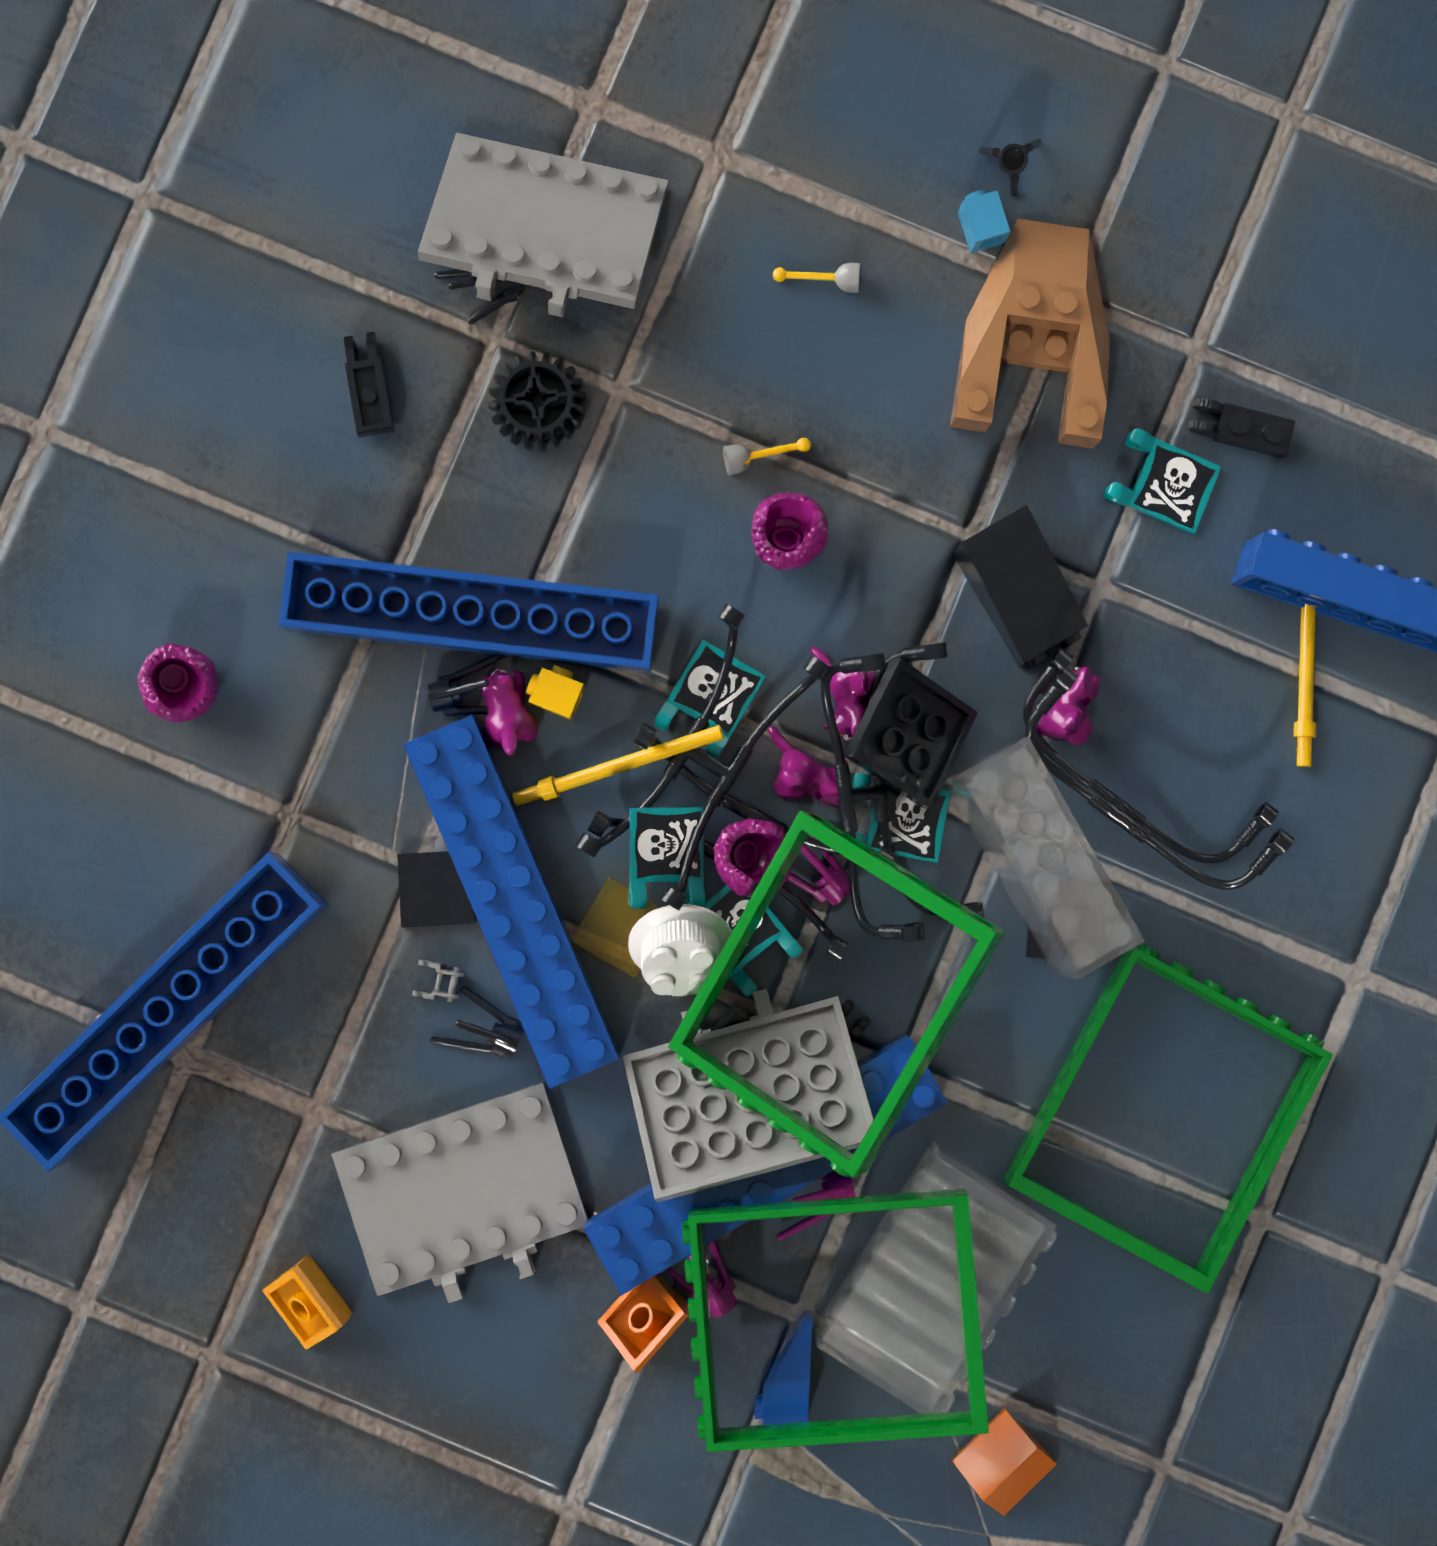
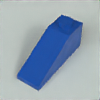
[754,1311,813,1425]

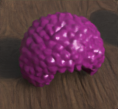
[751,492,828,570]
[137,643,219,723]
[713,819,794,897]

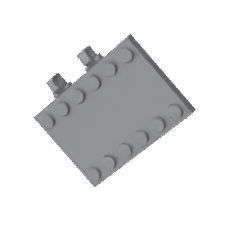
[418,132,668,317]
[623,988,873,1203]
[331,1082,589,1303]

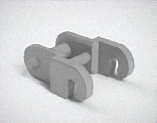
[412,959,465,1002]

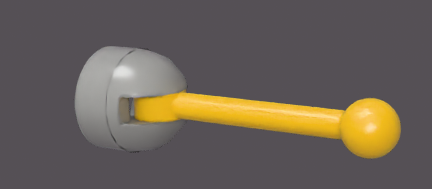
[773,263,861,293]
[723,438,811,475]

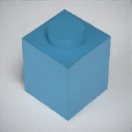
[958,190,1010,253]

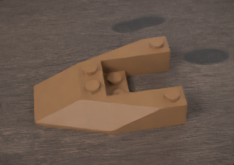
[950,219,1110,449]

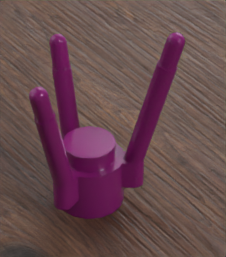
[787,836,850,906]
[776,1170,856,1240]
[665,1240,738,1318]

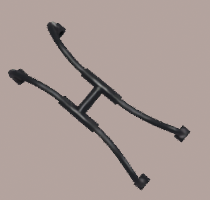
[575,604,830,911]
[821,642,985,942]
[1023,648,1294,890]
[588,723,895,963]

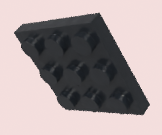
[844,657,978,810]

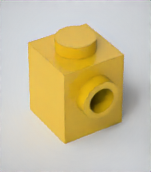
[526,665,586,721]

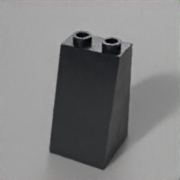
[952,505,1088,668]

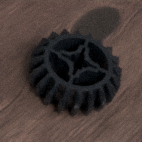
[488,351,587,451]

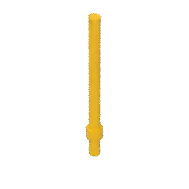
[1293,604,1317,767]
[512,725,724,806]

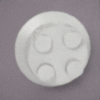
[628,904,732,997]

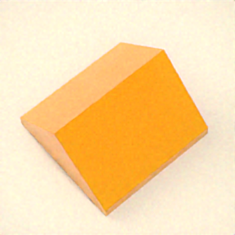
[262,1254,353,1350]

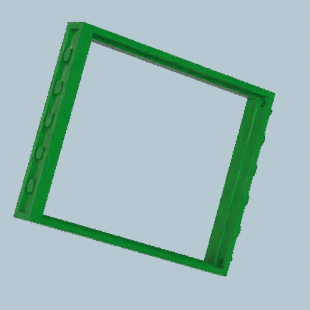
[668,810,1006,1177]
[1003,944,1333,1294]
[682,1189,989,1452]

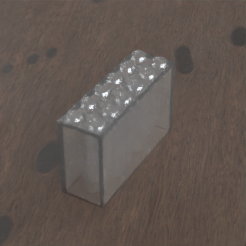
[945,736,1145,980]
[814,1140,1057,1414]

